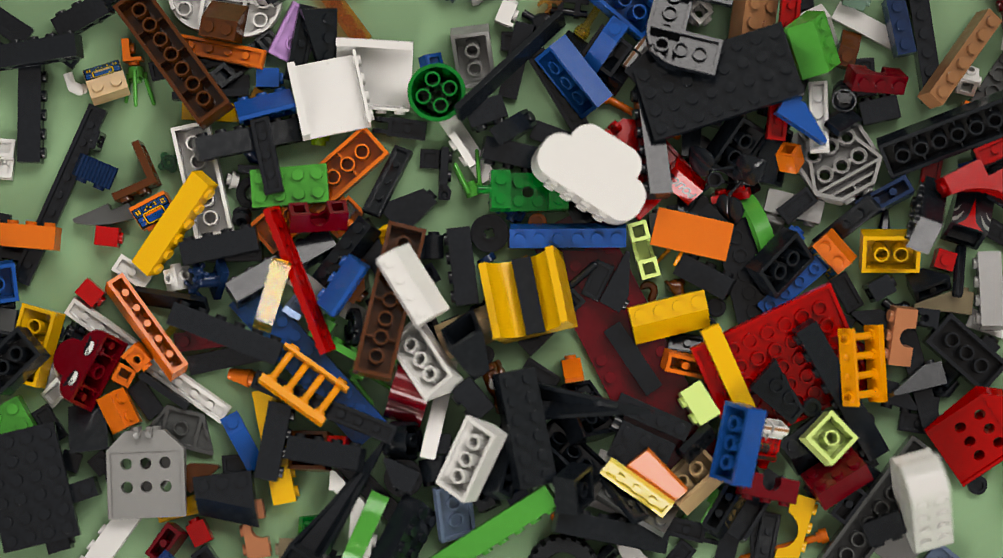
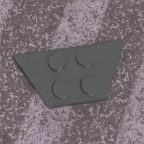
[149,404,214,456]

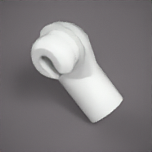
[63,72,88,96]

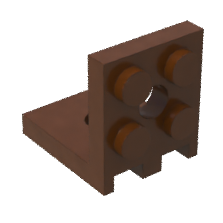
[112,140,162,204]

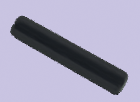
[952,245,966,298]

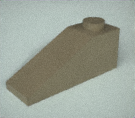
[911,287,974,315]

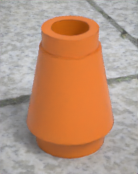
[227,368,256,388]

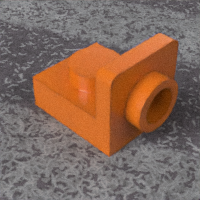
[121,38,145,66]

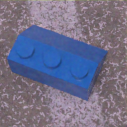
[234,87,296,126]
[317,254,370,317]

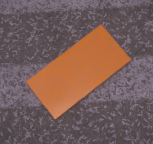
[650,207,734,262]

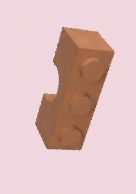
[884,305,919,367]
[239,498,273,558]

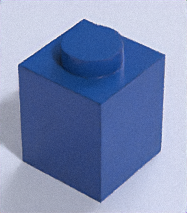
[256,68,284,89]

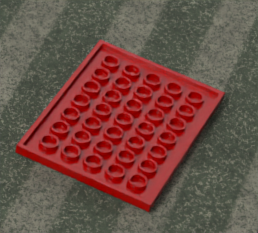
[690,282,867,427]

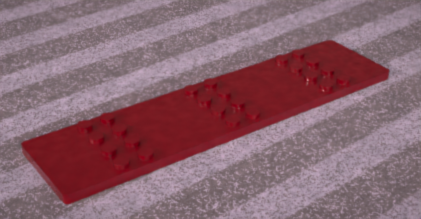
[534,215,717,506]

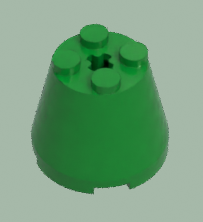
[407,63,466,122]

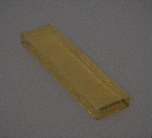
[252,257,292,333]

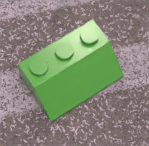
[784,11,841,80]

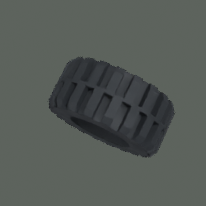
[528,533,597,558]

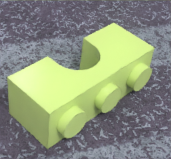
[626,219,661,281]

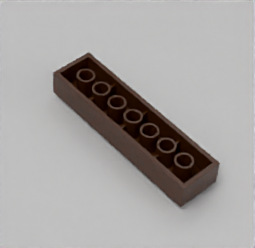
[113,0,234,130]
[352,220,427,382]

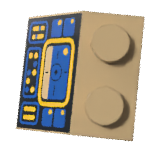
[82,59,131,106]

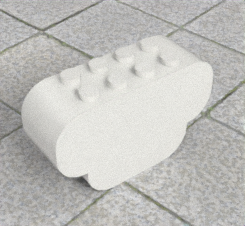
[531,124,646,226]
[890,447,954,554]

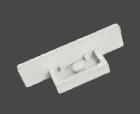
[439,115,493,184]

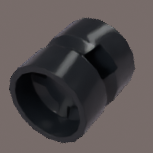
[832,80,857,112]

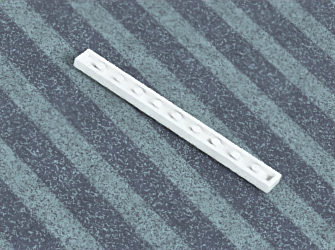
[64,297,232,424]

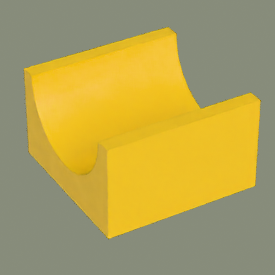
[478,245,578,344]

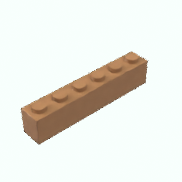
[917,8,1002,109]

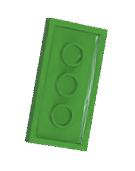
[250,163,330,209]

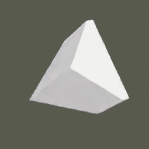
[41,362,65,409]

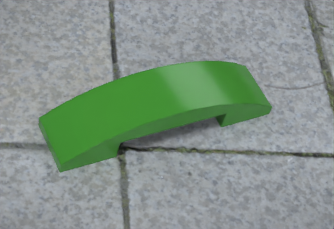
[740,194,774,256]
[341,490,390,558]

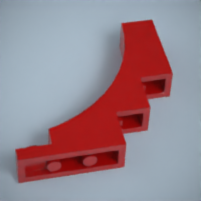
[934,159,1003,200]

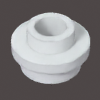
[225,170,240,190]

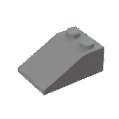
[450,23,494,89]

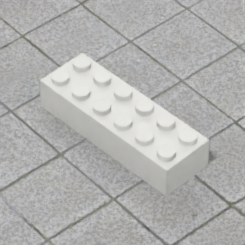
[170,122,235,239]

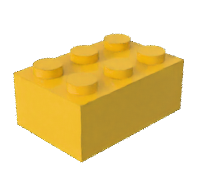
[859,229,921,273]

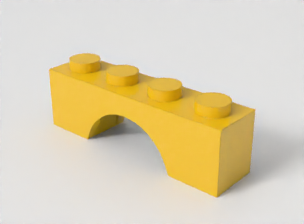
[774,494,818,558]

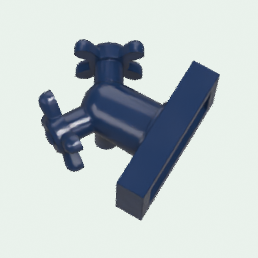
[184,259,230,300]

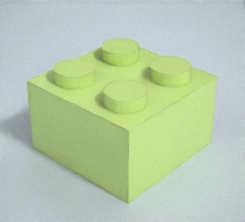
[677,380,720,427]
[799,410,858,466]

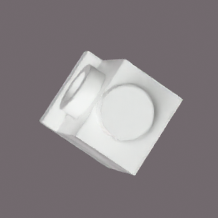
[495,0,519,30]

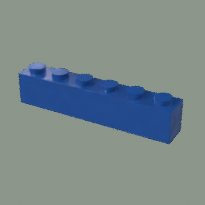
[509,223,626,248]

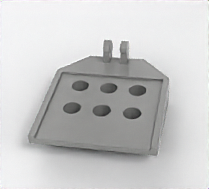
[791,110,882,206]
[106,426,187,520]

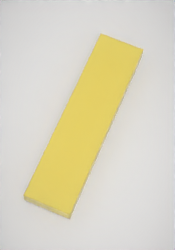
[600,457,674,518]

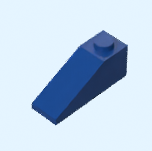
[584,15,630,74]
[773,96,827,145]
[220,411,259,471]

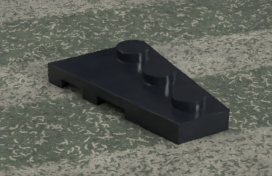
[299,8,337,62]
[749,358,805,425]

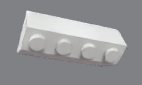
[376,243,450,329]
[396,321,464,401]
[435,415,508,503]

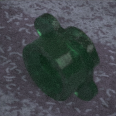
[158,152,178,173]

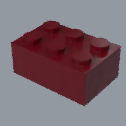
[800,447,874,511]

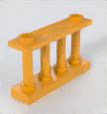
[838,324,888,407]
[258,342,349,428]

